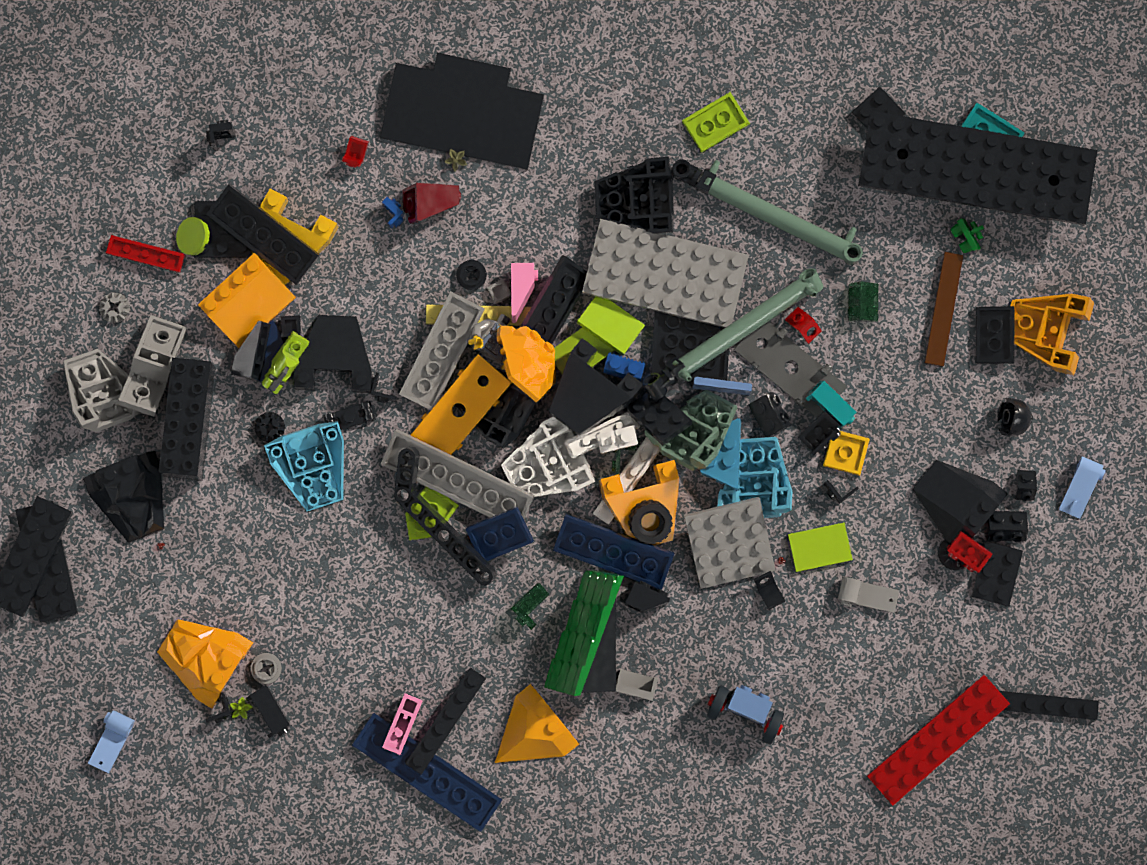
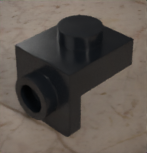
[281,315,302,340]
[1015,470,1037,501]

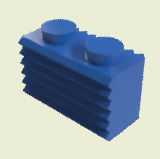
[603,352,645,381]

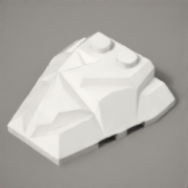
[501,417,595,497]

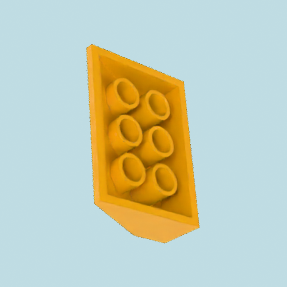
[198,253,296,348]

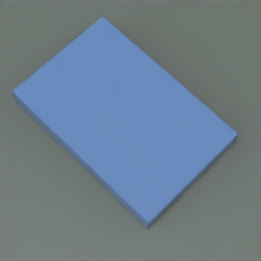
[692,377,752,396]

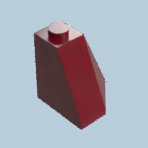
[402,183,461,224]

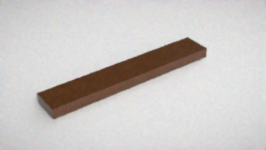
[924,252,964,367]

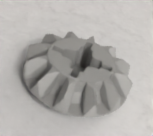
[99,292,130,323]
[251,653,282,684]

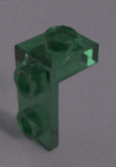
[510,583,549,630]

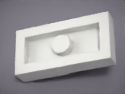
[596,425,638,454]

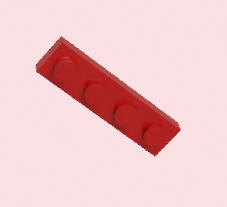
[106,235,185,273]

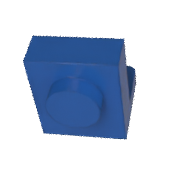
[382,197,404,229]

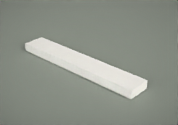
[593,437,660,525]

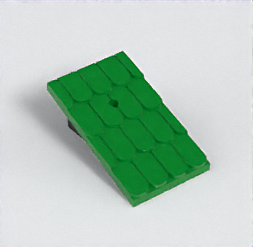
[544,570,624,696]

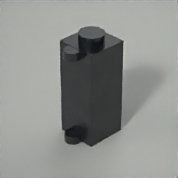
[245,685,291,738]

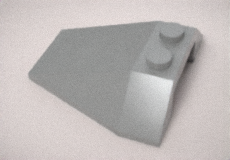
[63,349,147,432]

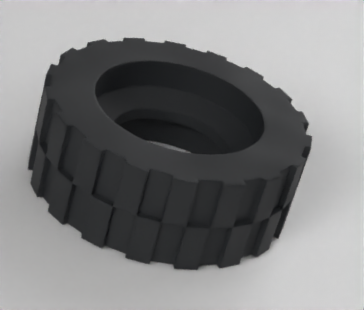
[628,500,673,544]

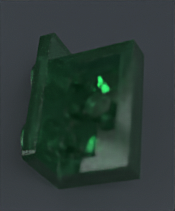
[848,281,879,322]

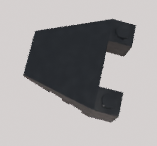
[294,315,373,393]
[549,338,643,436]

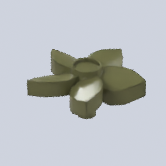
[445,149,467,171]

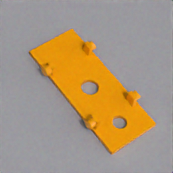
[410,354,512,455]

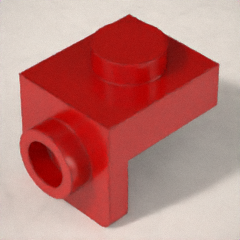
[342,136,369,168]

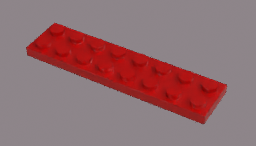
[867,675,1010,806]

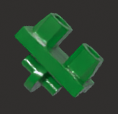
[950,218,985,253]

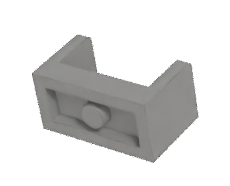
[615,669,658,701]

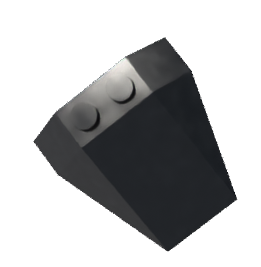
[455,365,536,449]
[912,460,1008,544]

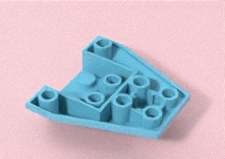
[264,421,344,511]

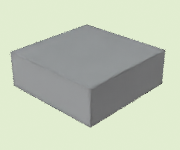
[486,279,511,305]

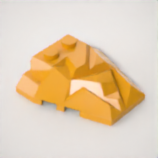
[497,326,556,402]
[157,619,253,709]

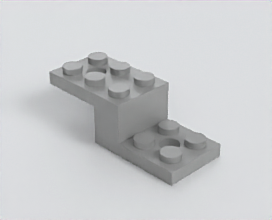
[118,315,187,417]

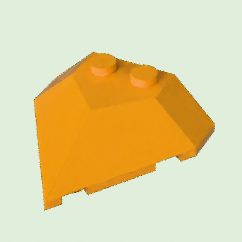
[495,684,579,763]

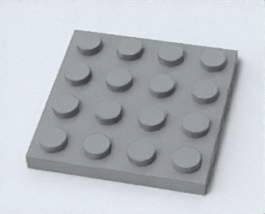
[684,497,775,589]

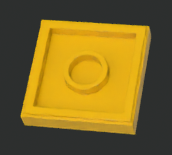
[823,431,870,476]

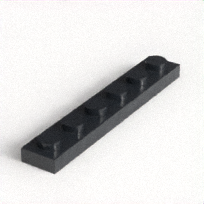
[405,667,486,775]
[999,691,1099,720]

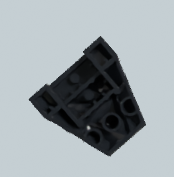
[594,157,675,234]
[83,450,165,543]

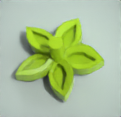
[230,697,253,720]

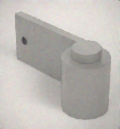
[837,577,900,613]

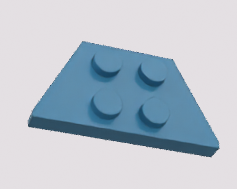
[700,418,741,491]

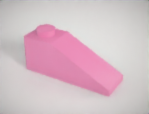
[511,263,538,323]
[382,694,422,755]

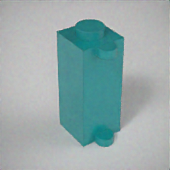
[805,381,857,428]

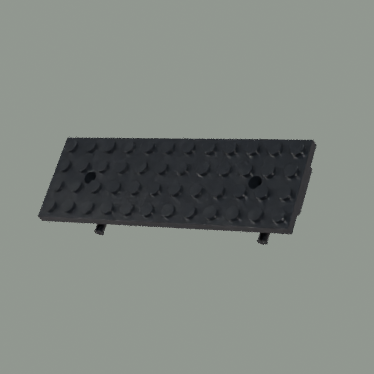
[858,111,1098,226]

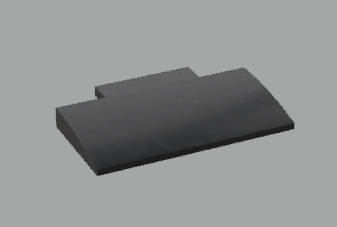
[380,53,544,170]

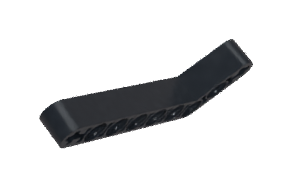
[394,446,497,586]

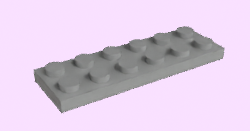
[399,291,485,410]

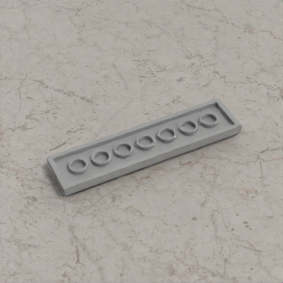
[381,429,535,519]

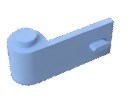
[1059,456,1106,519]
[88,710,135,774]

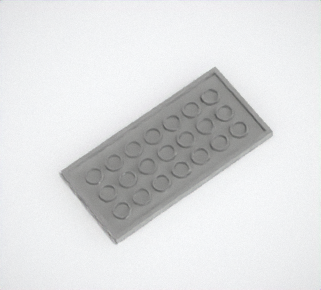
[582,219,749,328]

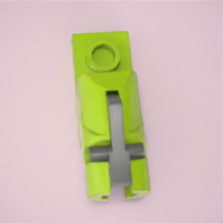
[262,331,309,394]

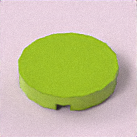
[176,217,210,255]

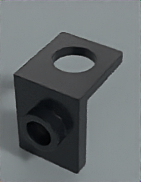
[371,372,398,404]
[824,480,859,504]
[754,571,785,610]
[205,692,233,724]

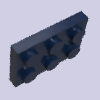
[465,507,534,561]

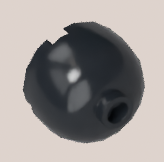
[997,398,1033,436]

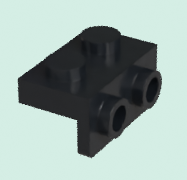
[206,120,236,151]
[748,392,791,437]
[798,410,842,456]
[987,511,1028,542]

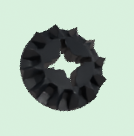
[456,260,487,290]
[255,412,285,443]

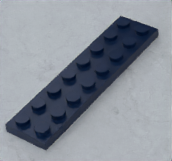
[352,713,502,832]

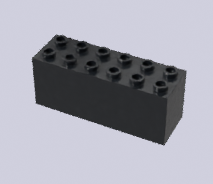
[159,357,216,481]

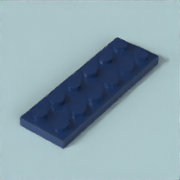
[553,514,675,590]

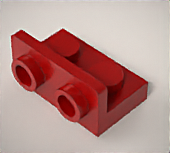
[946,531,993,573]

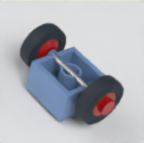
[707,685,784,745]

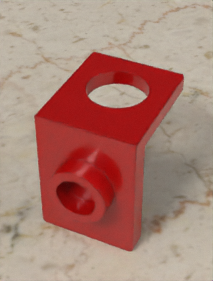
[785,307,822,344]

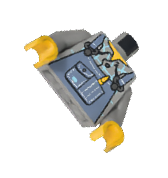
[467,314,511,370]

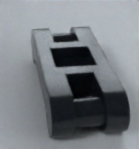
[323,401,376,431]

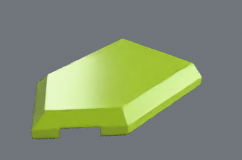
[405,486,459,541]

